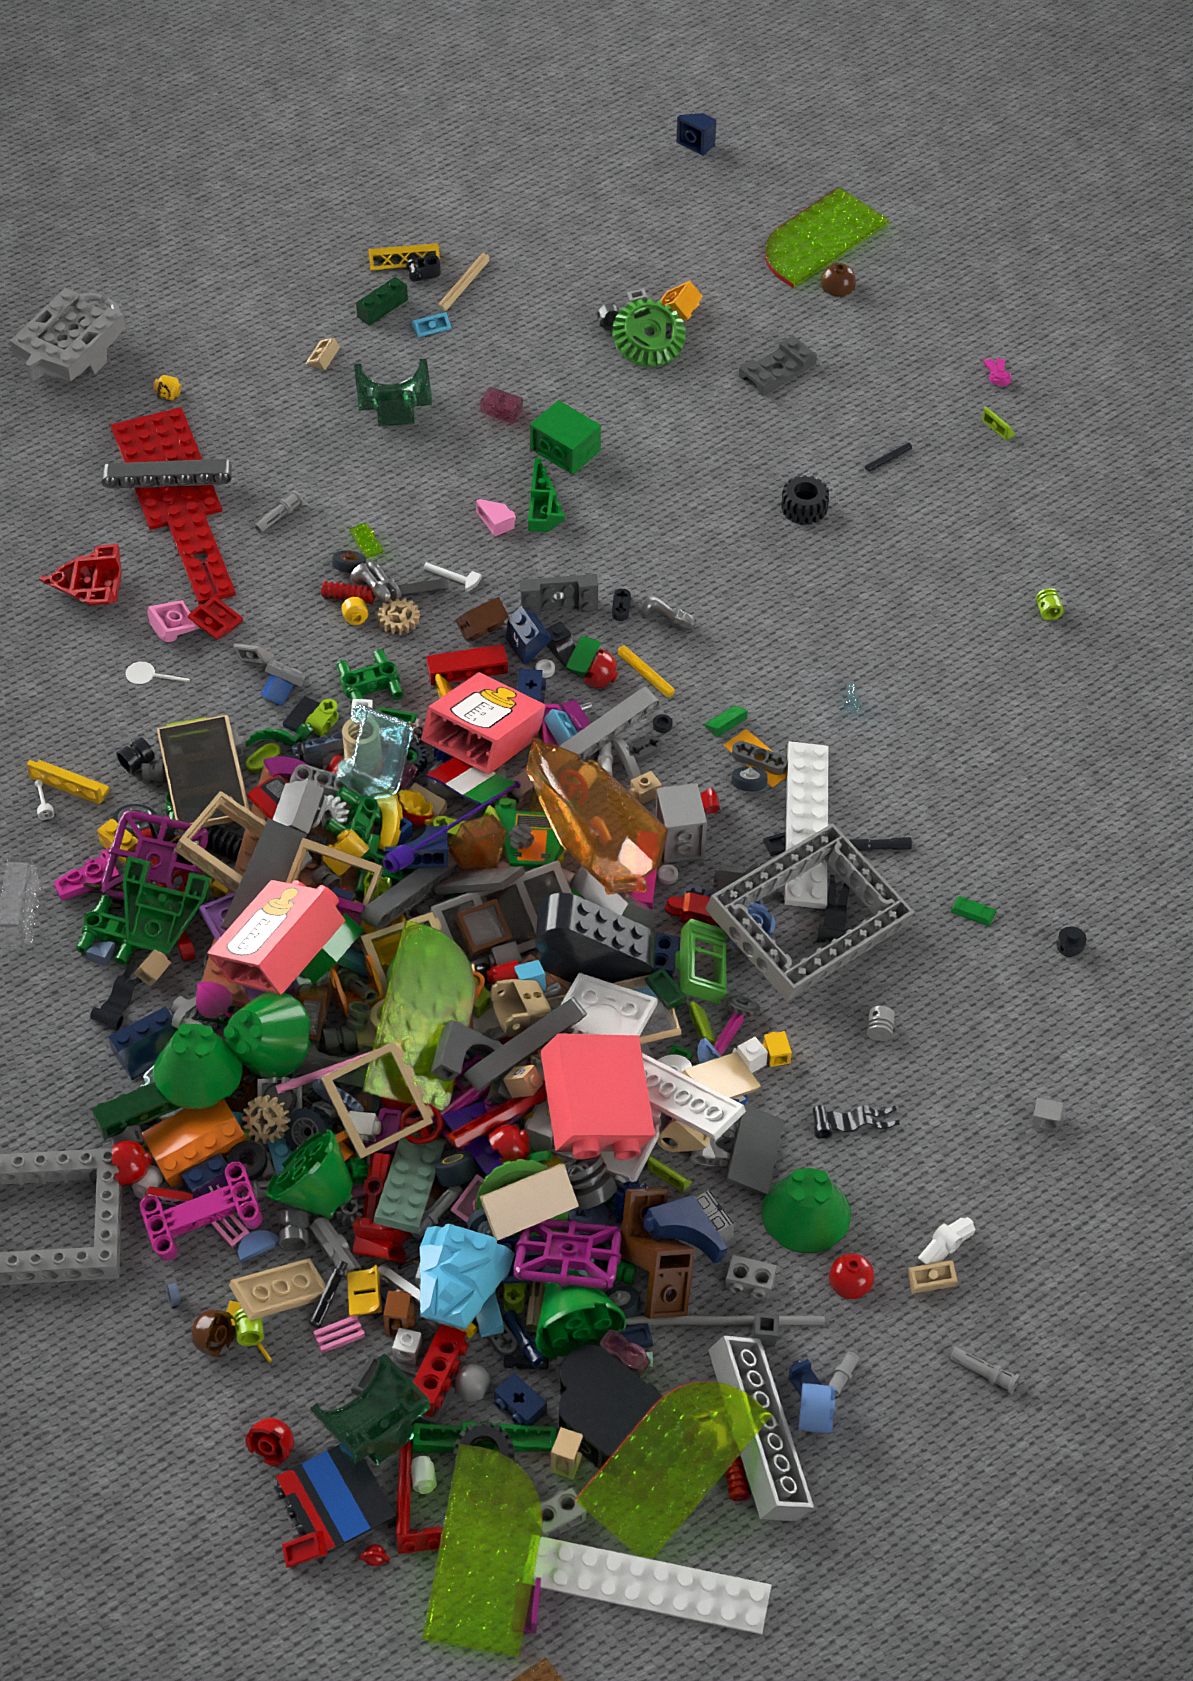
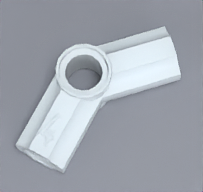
[918,1217,976,1265]

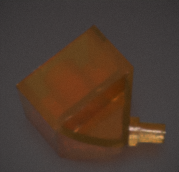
[448,814,507,869]

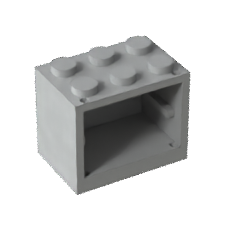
[655,784,707,864]

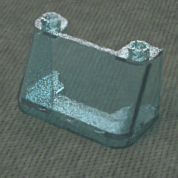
[336,705,412,799]

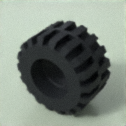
[781,475,829,525]
[454,1422,515,1487]

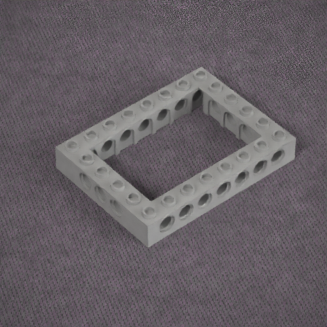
[705,823,914,1001]
[0,1148,122,1285]

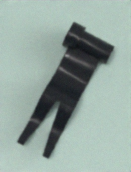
[817,874,850,942]
[90,958,142,1031]
[813,1105,900,1139]

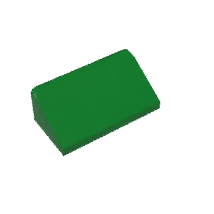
[565,636,602,677]
[704,705,748,738]

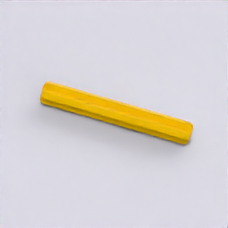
[617,645,675,698]

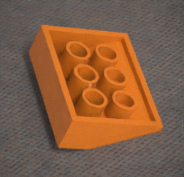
[142,1098,248,1188]

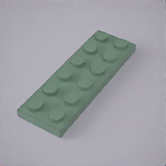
[373,1134,445,1234]

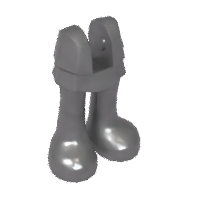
[350,561,401,602]
[640,593,695,631]

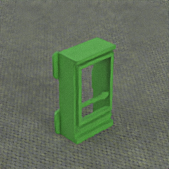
[675,919,728,1005]

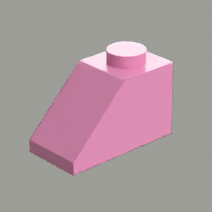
[476,499,516,536]

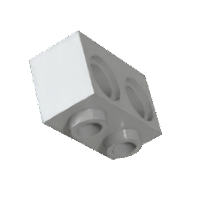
[725,1255,777,1299]
[530,1488,586,1539]

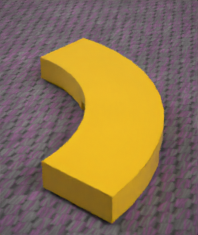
[373,781,403,851]

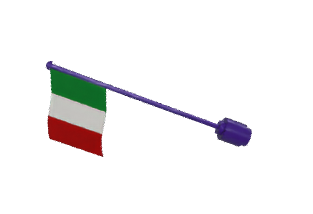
[383,757,521,873]

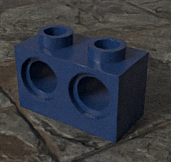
[654,932,681,979]

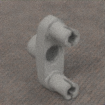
[171,996,228,1029]

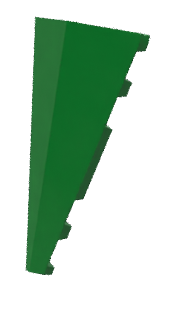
[528,458,565,532]

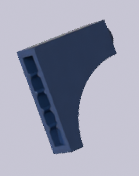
[385,826,448,869]
[642,1195,728,1264]

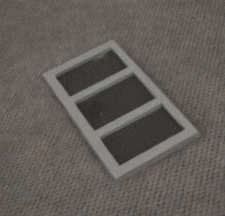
[430,860,572,966]

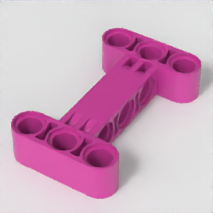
[140,1162,263,1261]

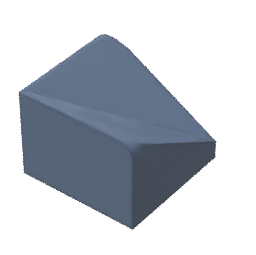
[86,942,116,966]

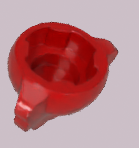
[359,1544,390,1566]

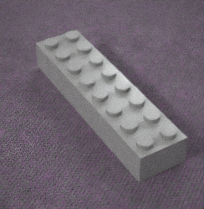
[708,1336,814,1521]

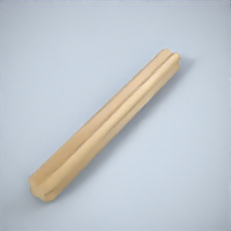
[438,253,489,311]

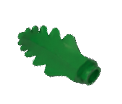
[245,723,314,747]

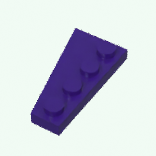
[441,1102,504,1176]

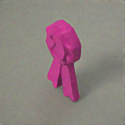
[984,358,1012,386]

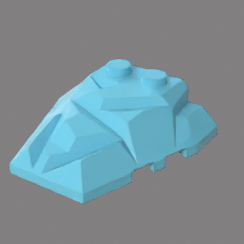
[420,1224,515,1330]

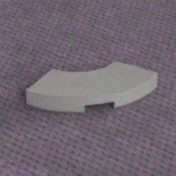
[613,738,641,780]

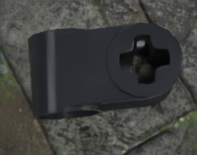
[406,255,441,282]

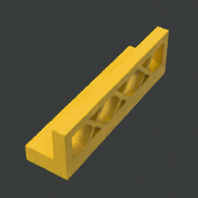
[368,243,440,270]
[26,760,110,805]

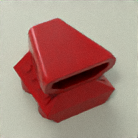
[353,1217,412,1264]

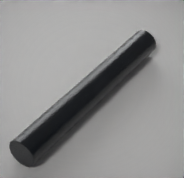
[865,442,912,472]

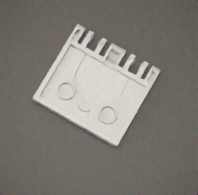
[561,973,657,1036]

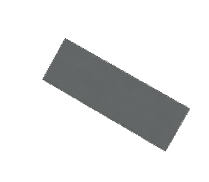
[221,818,307,931]

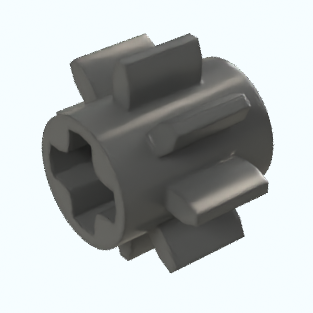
[508,824,534,850]

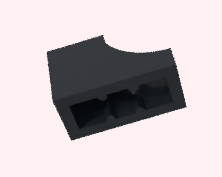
[546,621,576,667]

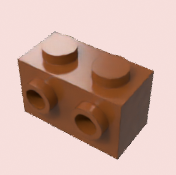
[383,1290,416,1337]

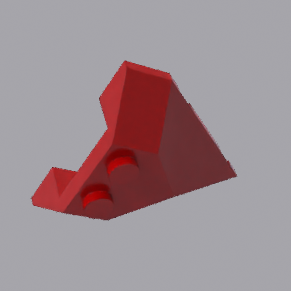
[39,544,122,605]

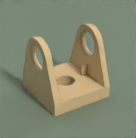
[657,1118,710,1152]

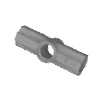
[310,1217,361,1280]

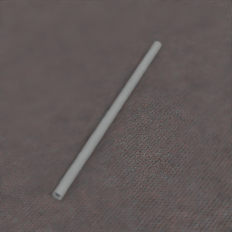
[626,1316,825,1325]

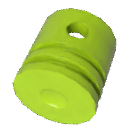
[1035,588,1064,620]
[234,1309,264,1346]

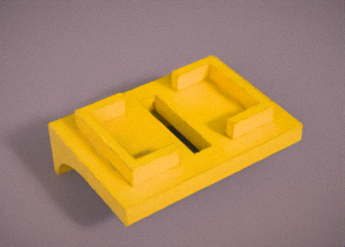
[347,1265,382,1317]

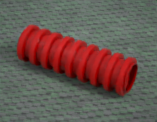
[321,581,375,604]
[722,1434,750,1501]

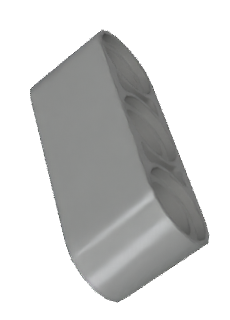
[290,764,352,801]

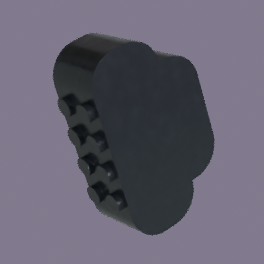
[535,893,656,983]
[559,1344,685,1477]

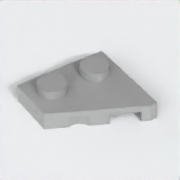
[265,659,305,687]

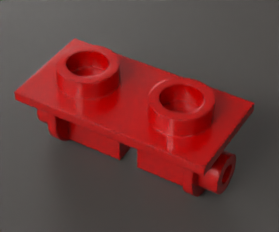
[397,1525,446,1554]

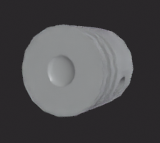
[867,1006,895,1041]

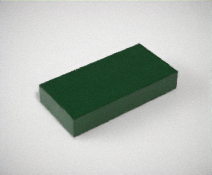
[645,968,687,1010]

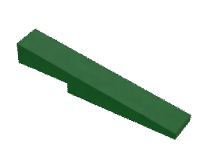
[412,1421,556,1453]

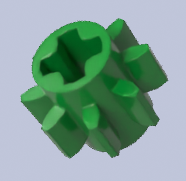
[346,1158,369,1185]

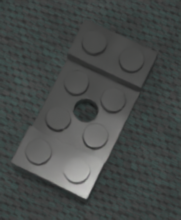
[739,335,817,396]
[520,574,598,615]

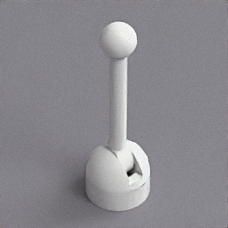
[35,780,54,820]

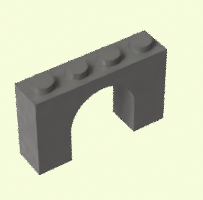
[431,1020,527,1106]
[294,1036,384,1088]

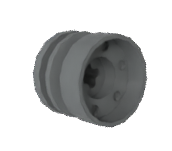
[564,1154,617,1210]

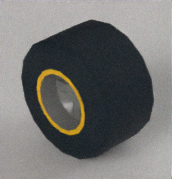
[434,1151,478,1187]

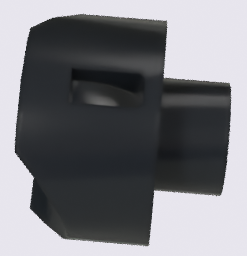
[1056,926,1087,957]

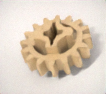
[378,598,420,635]
[242,1095,291,1144]

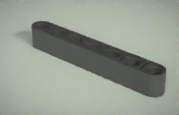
[101,459,232,489]
[361,854,462,930]
[464,997,587,1092]

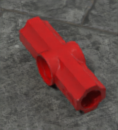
[363,1153,391,1220]

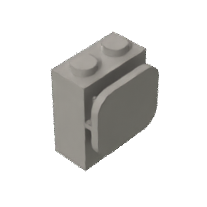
[273,779,328,834]

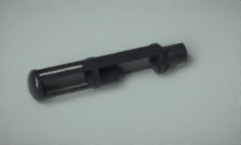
[309,1260,348,1328]

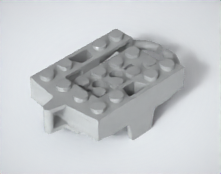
[10,288,125,382]

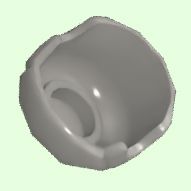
[454,1364,491,1402]

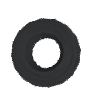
[227,1141,268,1180]

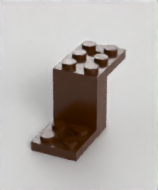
[619,1188,695,1319]

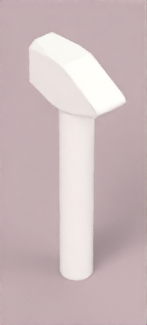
[424,562,482,592]

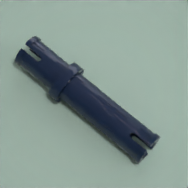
[503,1310,546,1368]

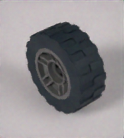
[284,1106,335,1152]

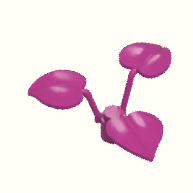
[196,981,242,1062]

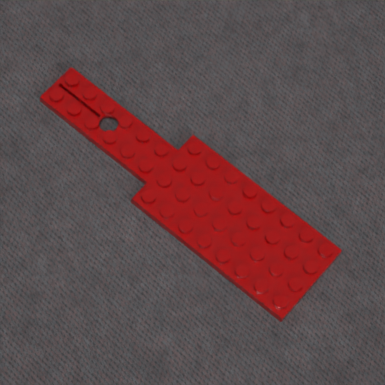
[110,407,236,605]

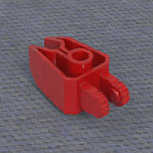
[664,892,718,925]

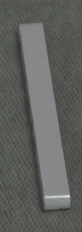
[510,687,660,803]

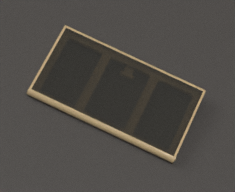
[157,715,250,832]

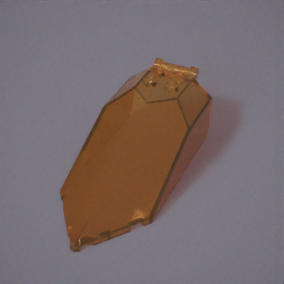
[526,738,668,895]

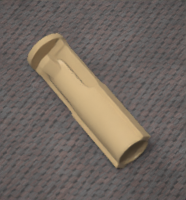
[525,1281,546,1332]

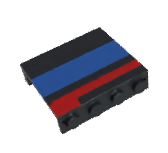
[274,1438,397,1564]

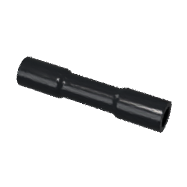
[849,837,912,851]

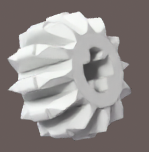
[320,795,349,829]

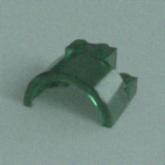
[354,359,432,426]
[310,1354,430,1465]

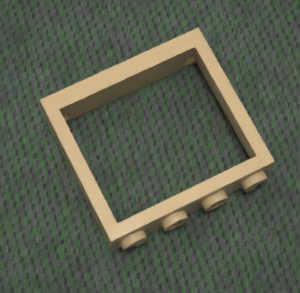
[174,791,267,892]
[286,838,384,939]
[359,912,441,998]
[320,1042,434,1159]

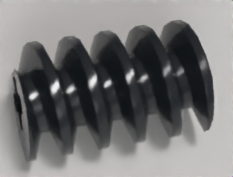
[206,825,243,862]

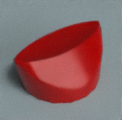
[700,788,720,814]

